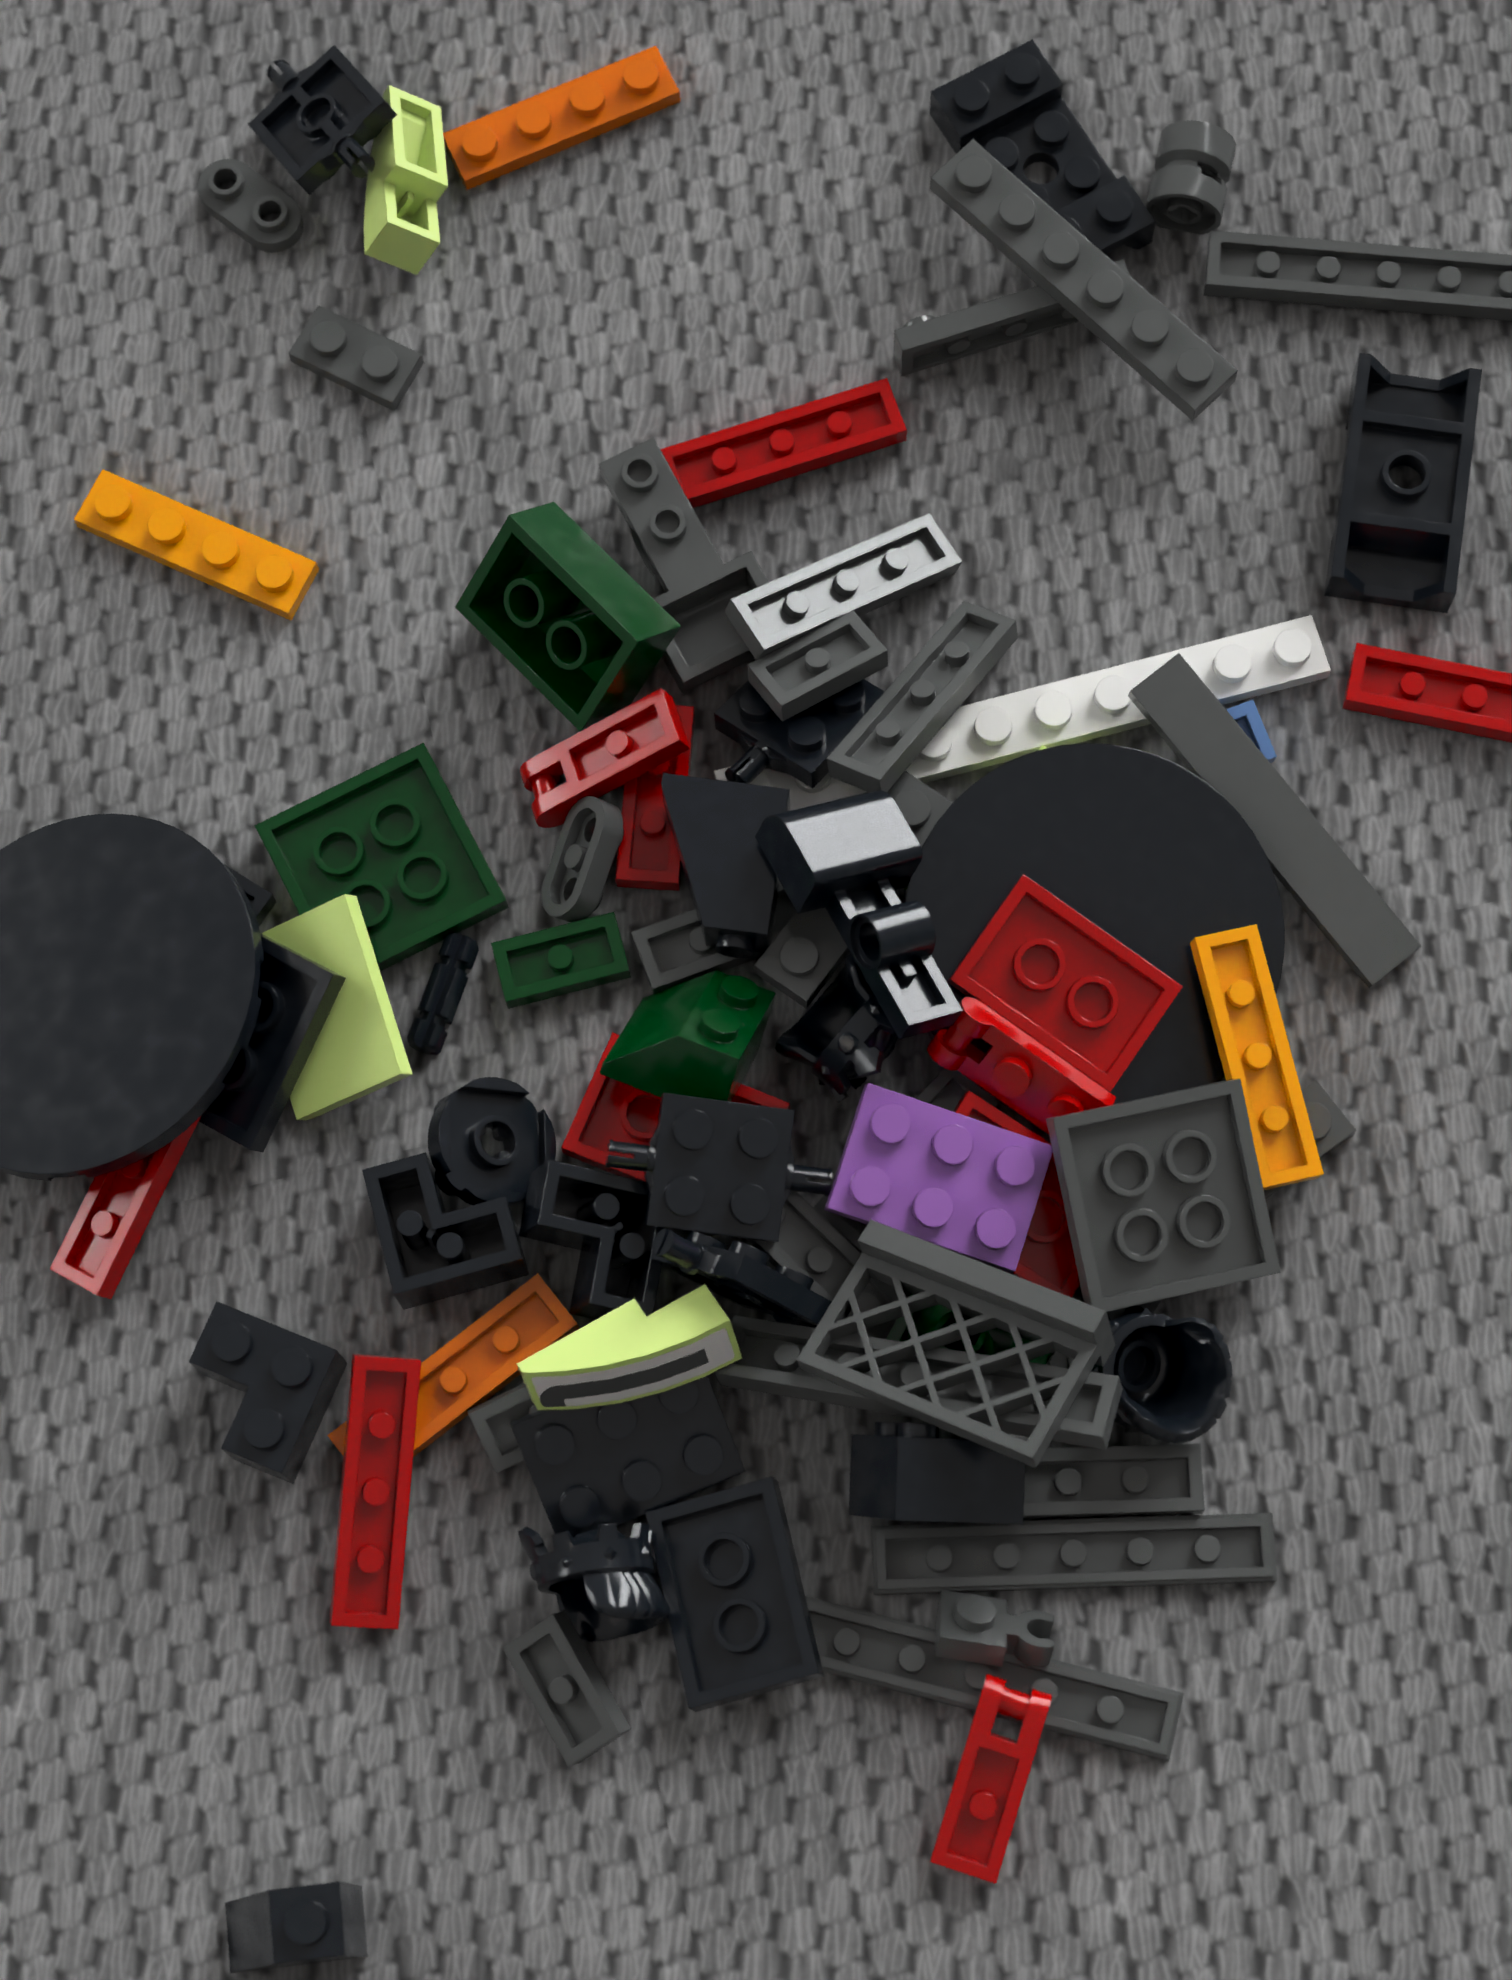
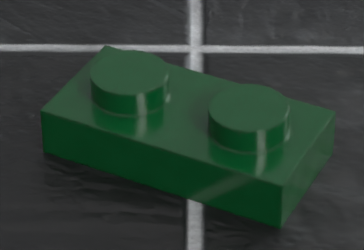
[491,912,631,1009]

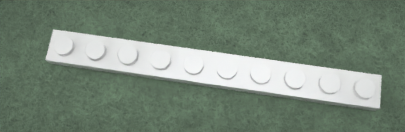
[714,615,1331,810]

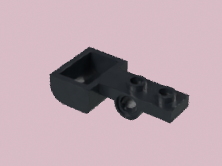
[755,790,963,1039]

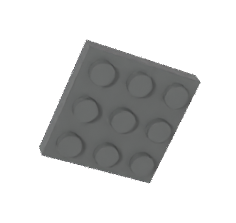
[1046,1079,1281,1312]

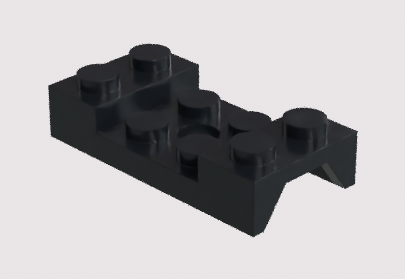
[930,39,1156,254]
[1324,353,1482,613]

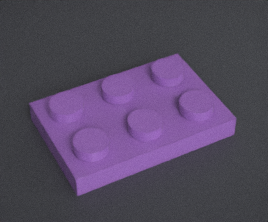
[824,1083,1053,1273]

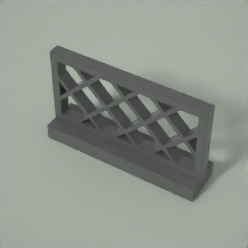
[796,1219,1116,1468]

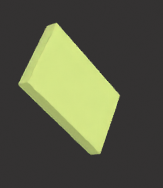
[261,894,413,1120]

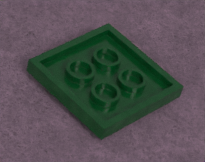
[255,742,509,971]

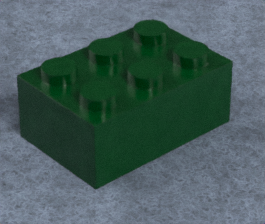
[455,502,681,731]

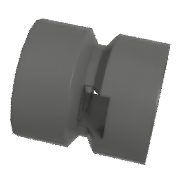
[1146,120,1236,235]

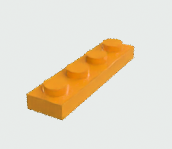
[74,469,319,621]
[1190,924,1324,1190]

